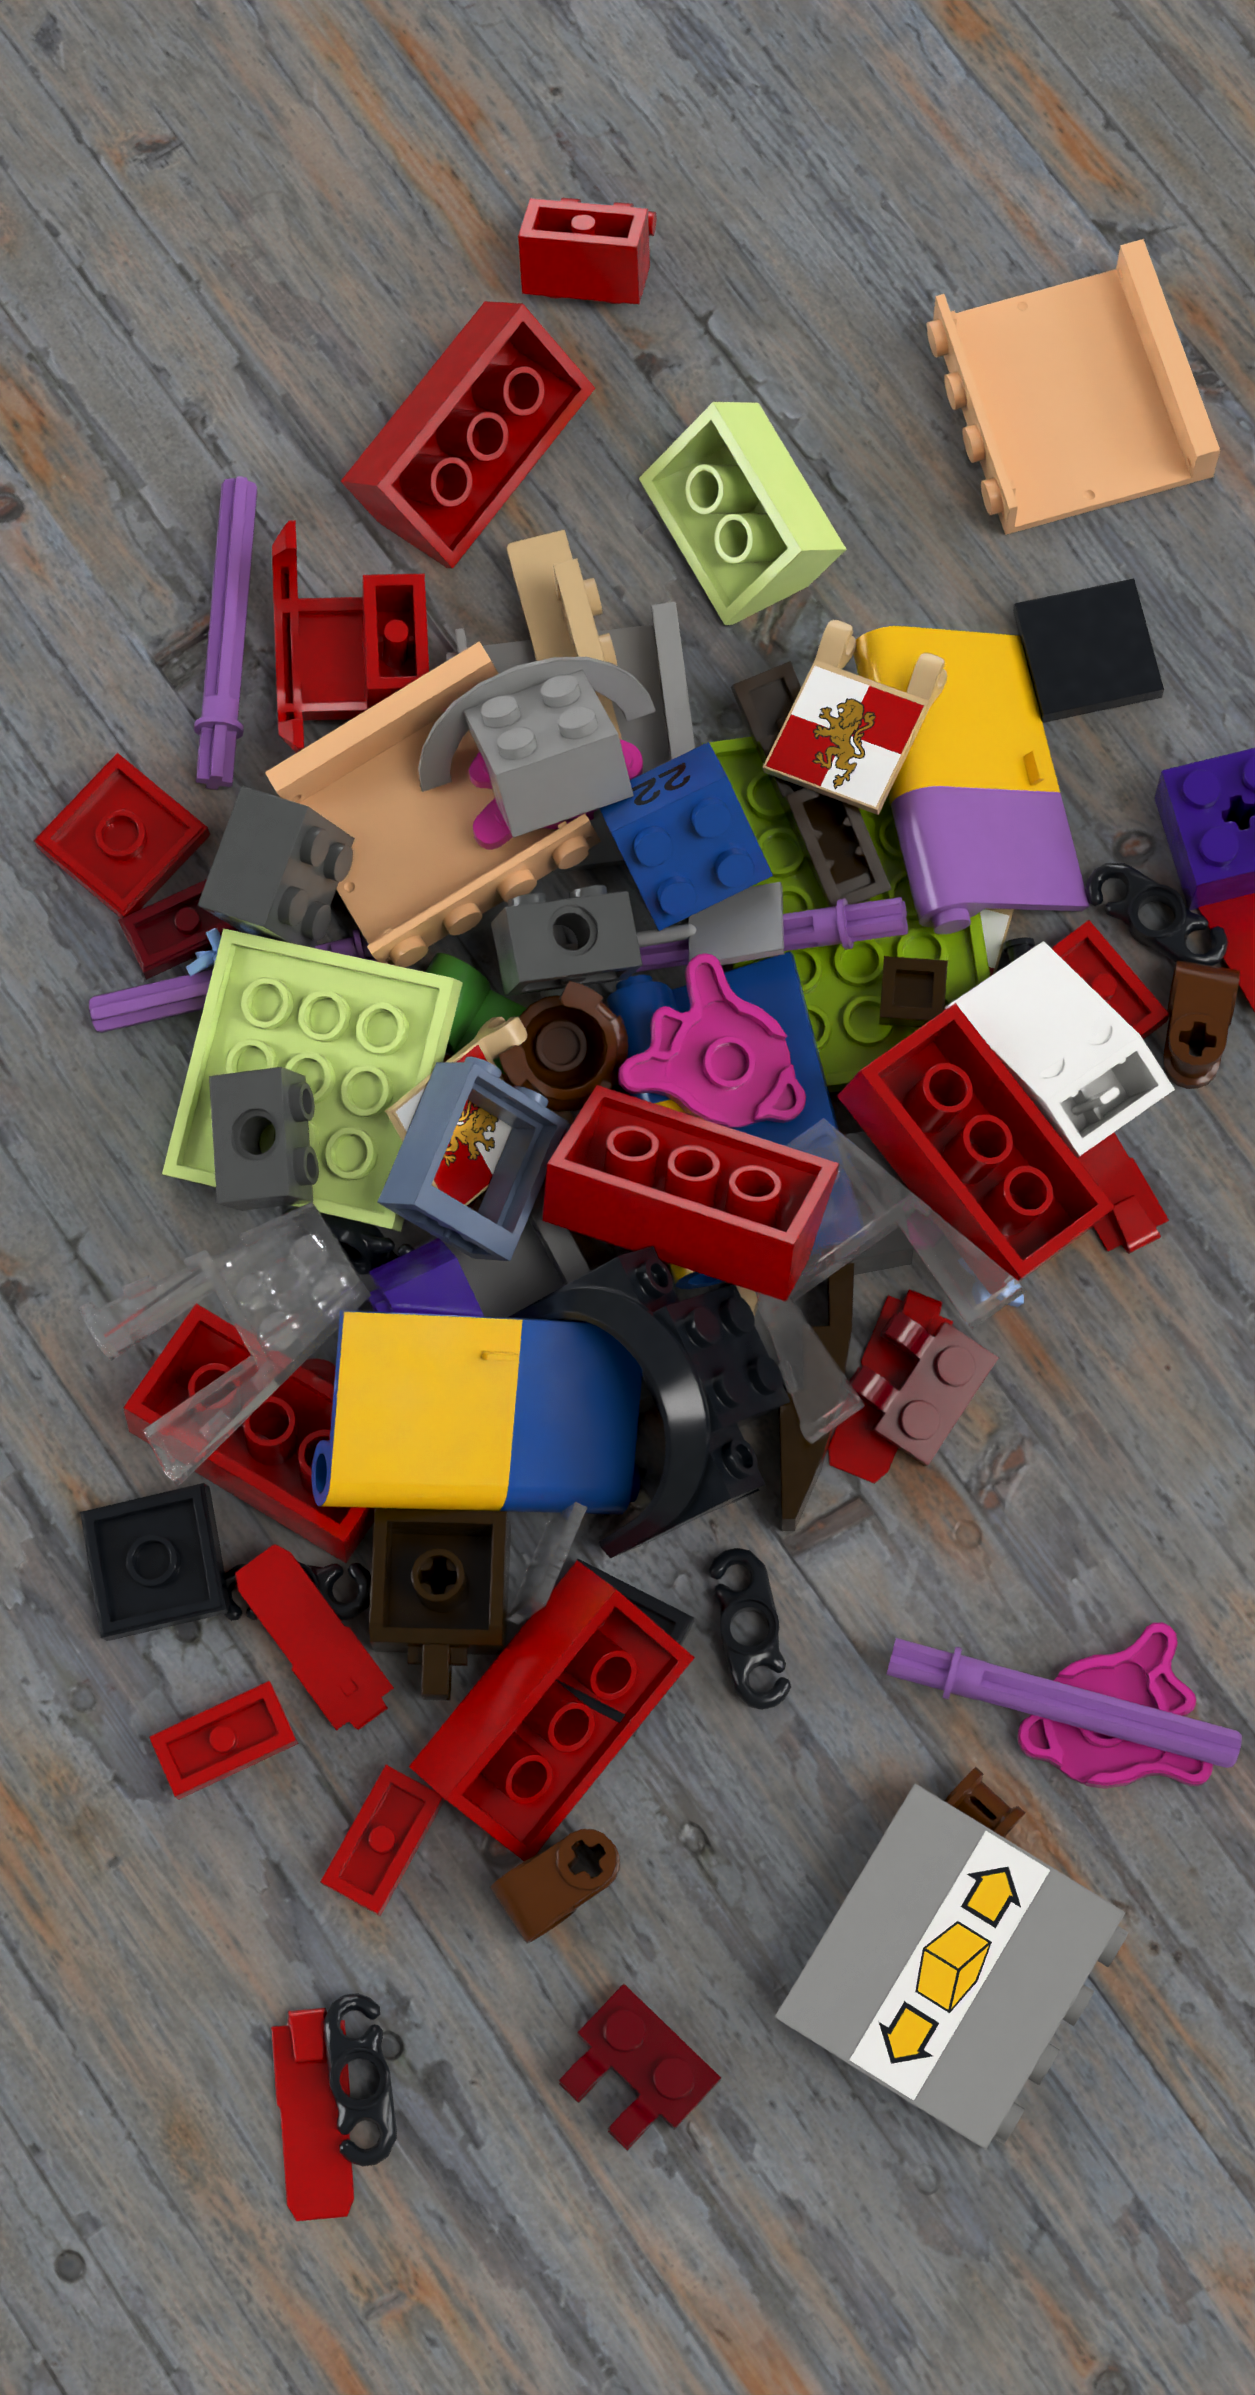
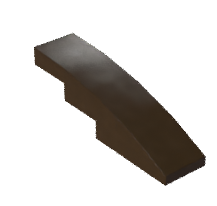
[731,661,892,907]
[779,1263,854,1532]

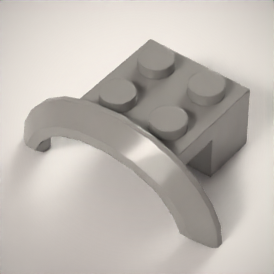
[418,657,656,838]

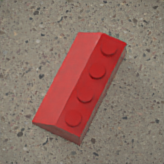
[340,301,595,569]
[542,1085,839,1302]
[123,1303,375,1563]
[409,1560,695,1861]

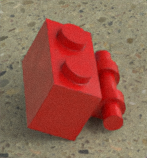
[518,197,657,305]

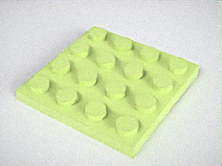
[162,928,463,1232]

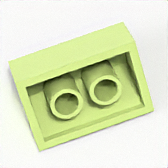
[639,402,847,625]

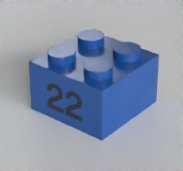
[599,742,773,931]

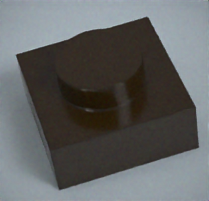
[879,956,948,1027]

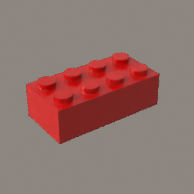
[837,1003,1115,1300]

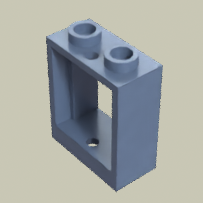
[377,1057,568,1261]

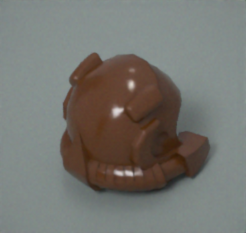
[498,981,628,1112]

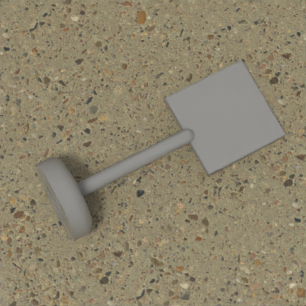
[540,882,784,998]

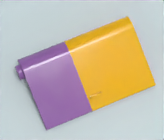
[853,626,1089,934]

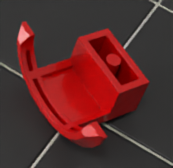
[272,520,429,753]

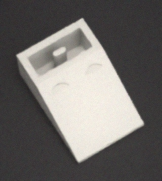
[945,941,1175,1157]

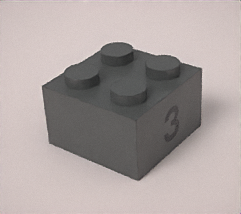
[197,786,355,948]

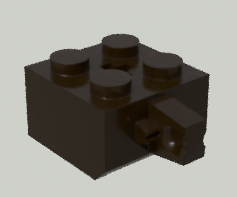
[369,1508,511,1701]

